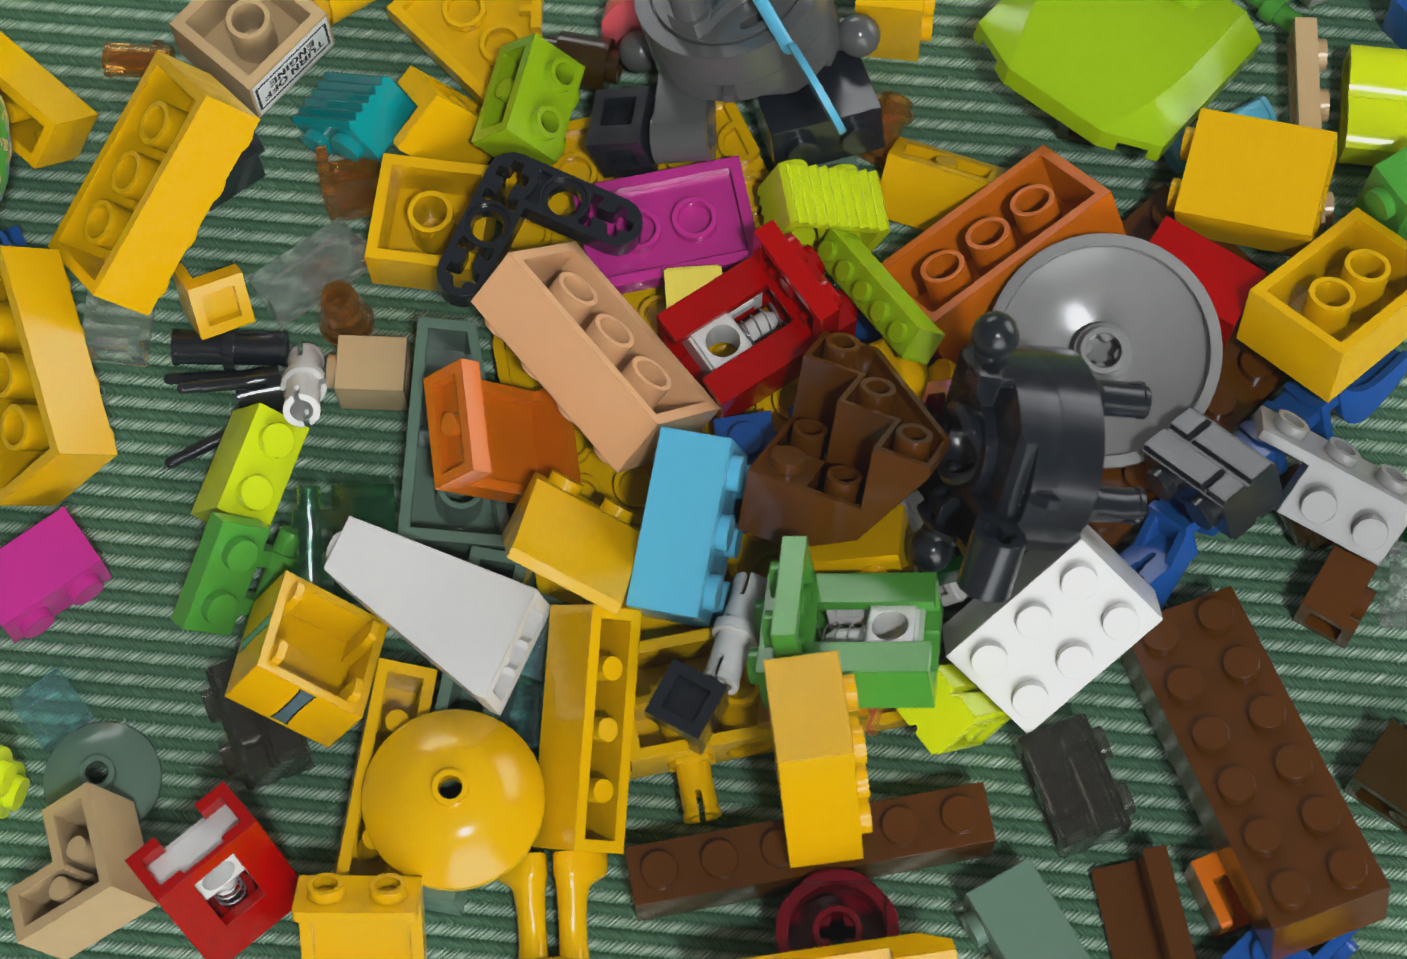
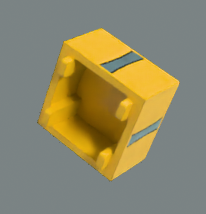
[225,570,388,748]

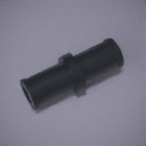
[171,328,290,371]

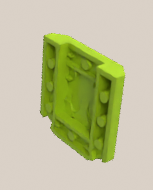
[973,0,1262,162]

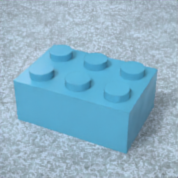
[626,426,751,628]

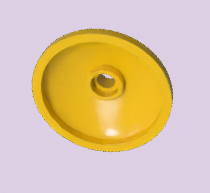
[361,709,545,891]

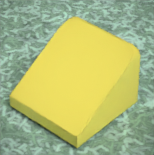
[664,264,722,309]

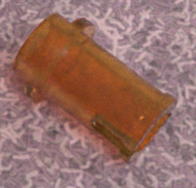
[102,39,176,77]
[858,91,914,167]

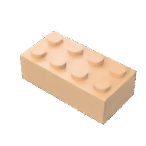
[471,241,720,473]

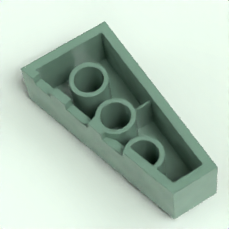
[397,316,509,562]

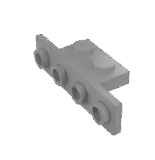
[1254,405,1407,566]

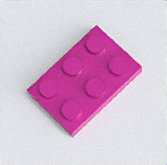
[573,155,756,294]

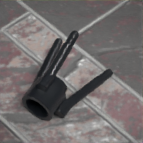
[164,365,285,468]

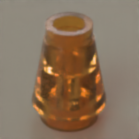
[318,280,375,346]

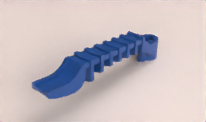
[1119,349,1407,611]

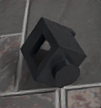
[585,86,659,178]

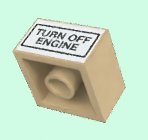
[169,0,335,118]

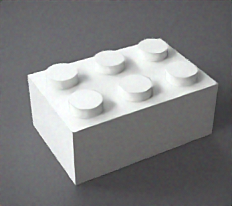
[942,525,1163,734]

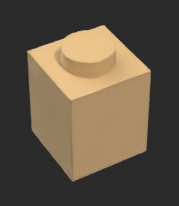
[326,335,413,411]

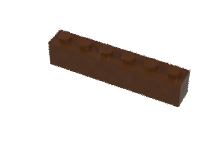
[624,782,996,921]

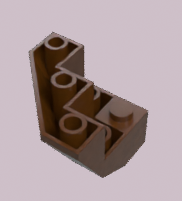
[737,330,951,547]

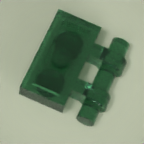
[291,483,395,603]

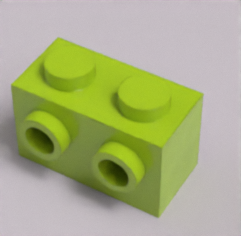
[471,33,585,175]

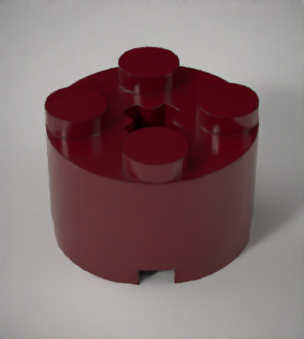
[776,869,899,953]

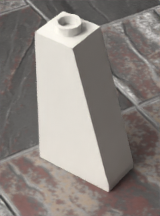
[323,516,550,716]

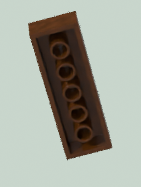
[1121,586,1390,959]

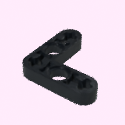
[437,152,643,307]

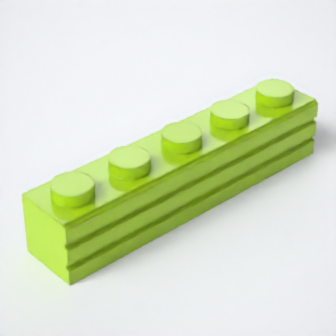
[816,227,945,365]

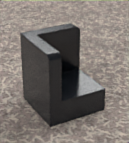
[644,658,729,755]

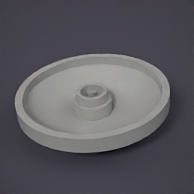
[993,233,1223,469]

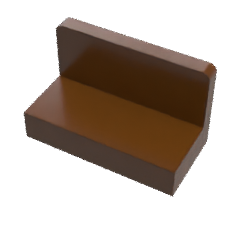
[1091,844,1196,959]

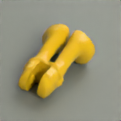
[497,851,608,959]

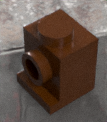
[1293,545,1378,649]

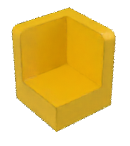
[172,263,256,340]

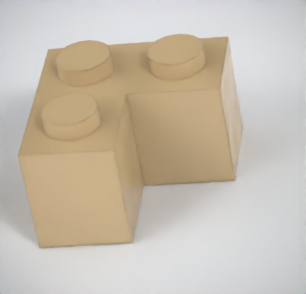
[6,782,158,959]

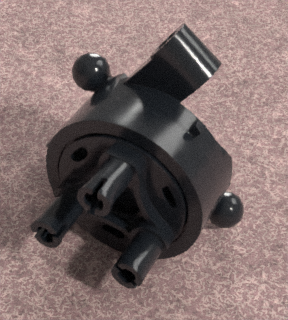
[907,310,1152,603]

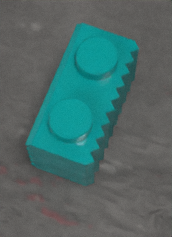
[292,72,418,162]

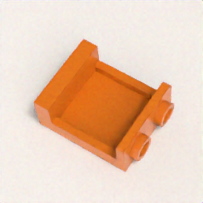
[423,358,581,505]

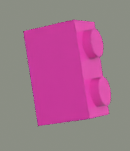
[0,506,112,643]

